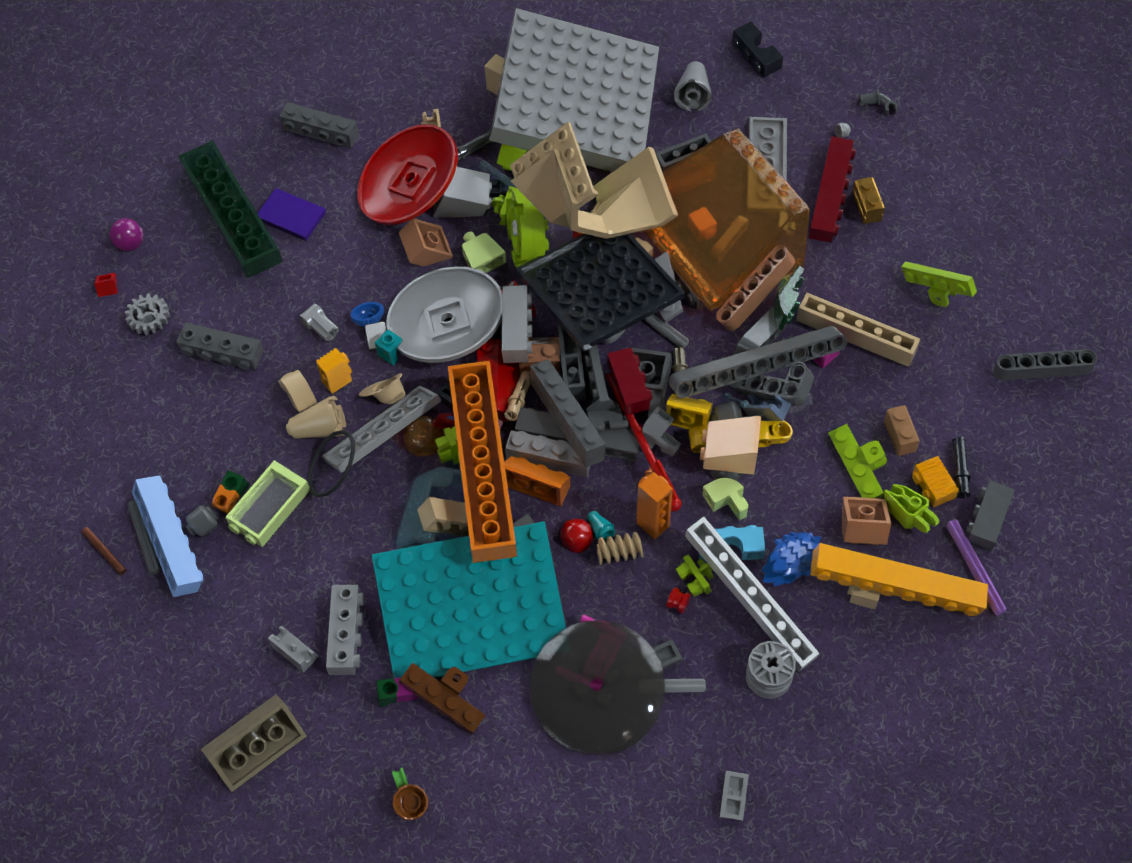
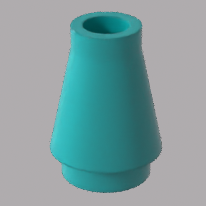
[586,511,615,542]

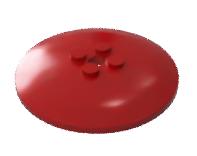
[357,124,458,225]

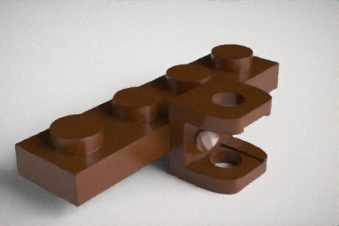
[398,662,486,735]

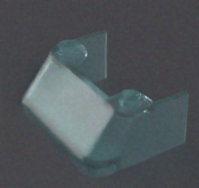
[395,467,463,549]

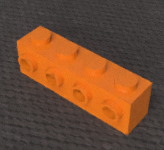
[637,472,673,540]

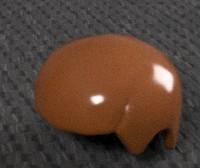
[392,784,428,820]

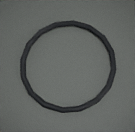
[308,430,355,498]

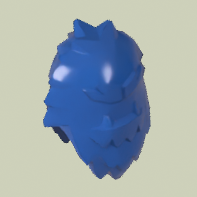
[761,532,821,586]

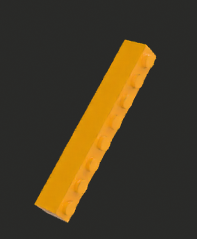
[810,543,988,616]

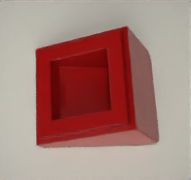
[95,273,118,297]

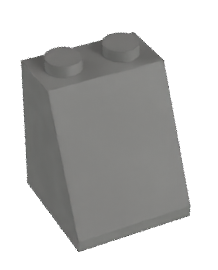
[433,167,492,218]

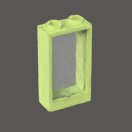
[226,460,310,547]

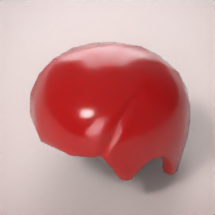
[560,518,593,553]

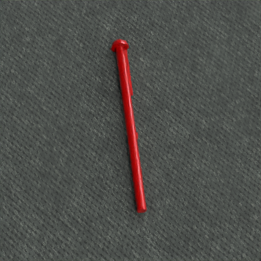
[605,373,682,512]

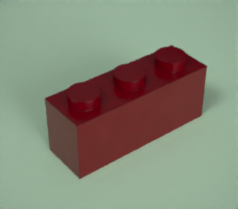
[608,347,653,415]

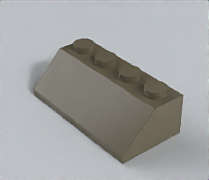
[201,694,307,792]

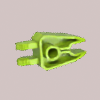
[883,484,939,533]

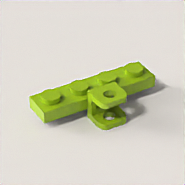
[901,261,977,307]
[828,424,887,499]

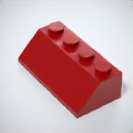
[477,339,520,421]

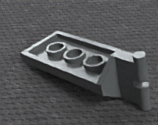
[581,345,628,432]

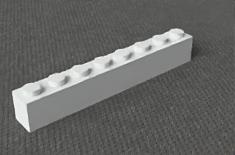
[685,517,819,672]

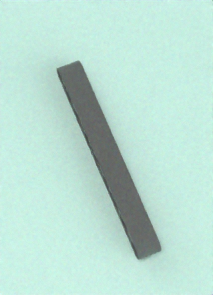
[668,326,847,398]

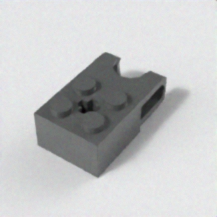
[618,348,672,419]

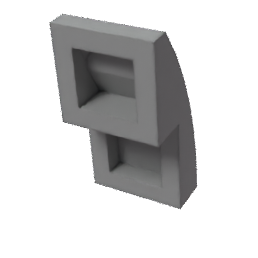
[720,771,749,821]

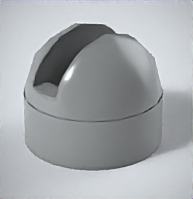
[834,123,851,138]

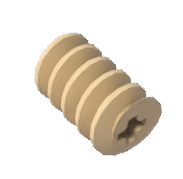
[596,532,643,565]

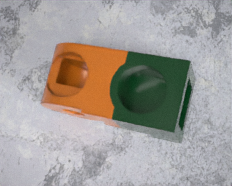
[212,470,249,514]

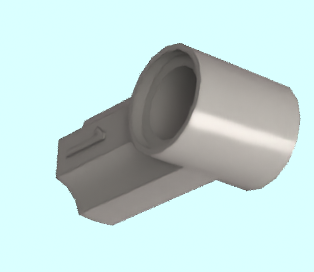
[299,303,339,341]

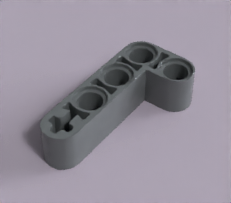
[734,304,794,355]
[729,362,814,406]

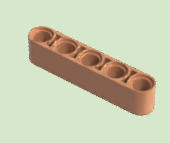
[716,245,795,331]

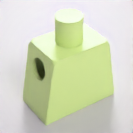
[462,231,506,273]

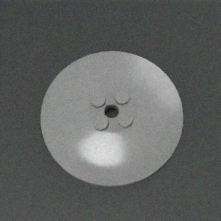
[386,266,503,363]

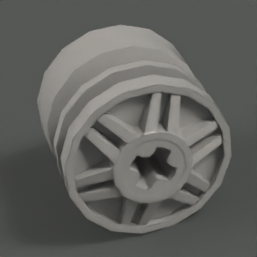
[746,641,796,699]

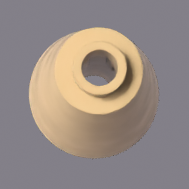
[286,395,346,439]

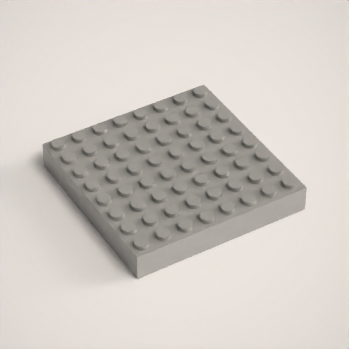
[489,8,659,172]

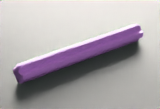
[946,519,1006,616]

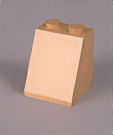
[700,416,761,475]

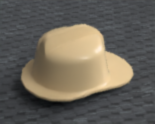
[359,373,405,404]

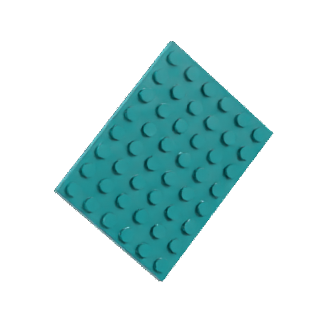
[372,521,571,678]

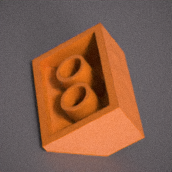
[504,456,571,507]

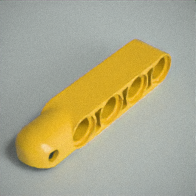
[688,420,793,453]

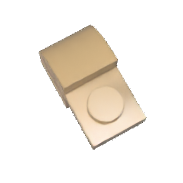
[278,370,317,412]

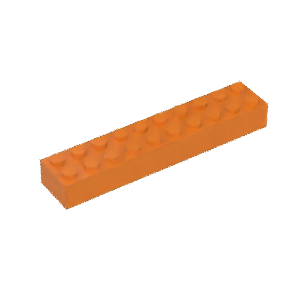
[448,361,517,563]

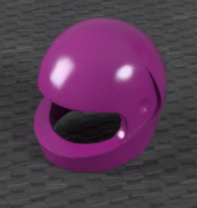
[109,218,143,252]

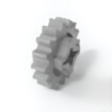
[125,293,170,335]

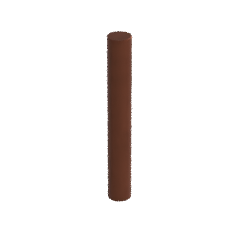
[81,527,127,575]

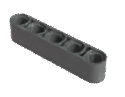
[993,349,1097,380]

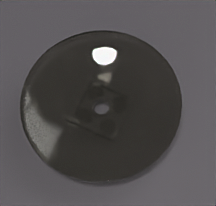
[530,620,665,755]

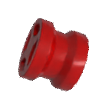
[666,587,691,614]

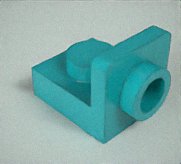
[374,330,403,366]

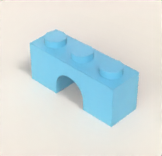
[698,525,765,561]

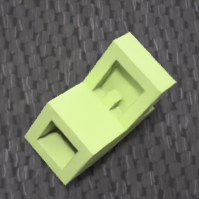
[702,478,748,521]

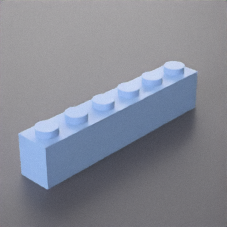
[132,476,203,597]

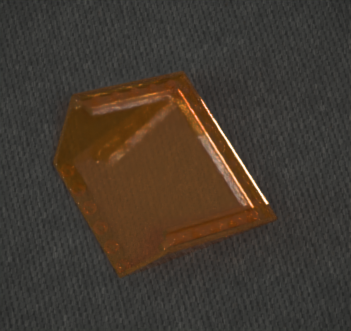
[643,128,810,311]

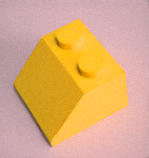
[666,394,712,430]

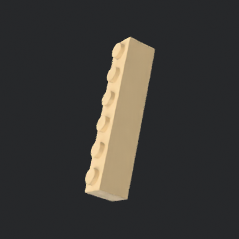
[796,293,920,367]

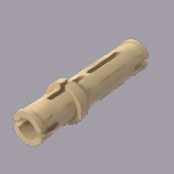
[504,370,530,421]

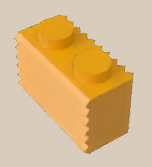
[316,348,352,394]
[912,456,959,507]

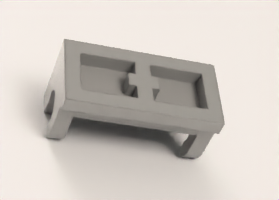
[268,626,319,673]

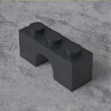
[732,21,783,78]

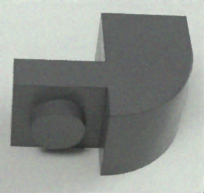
[642,406,681,456]

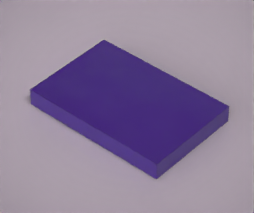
[256,188,326,241]

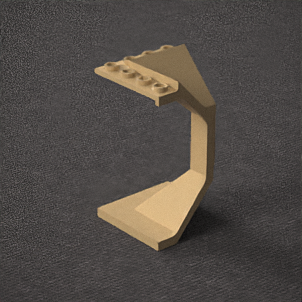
[510,122,678,239]

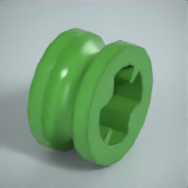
[392,767,408,789]

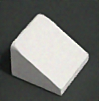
[365,322,386,350]

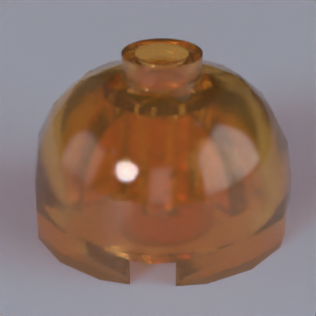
[403,415,444,457]

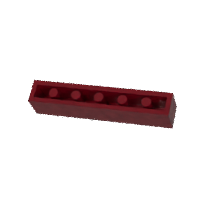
[809,136,856,243]

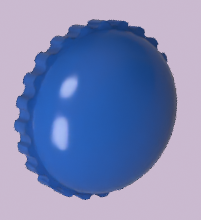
[350,301,384,327]

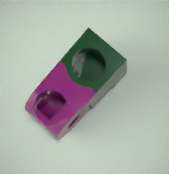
[376,677,419,708]

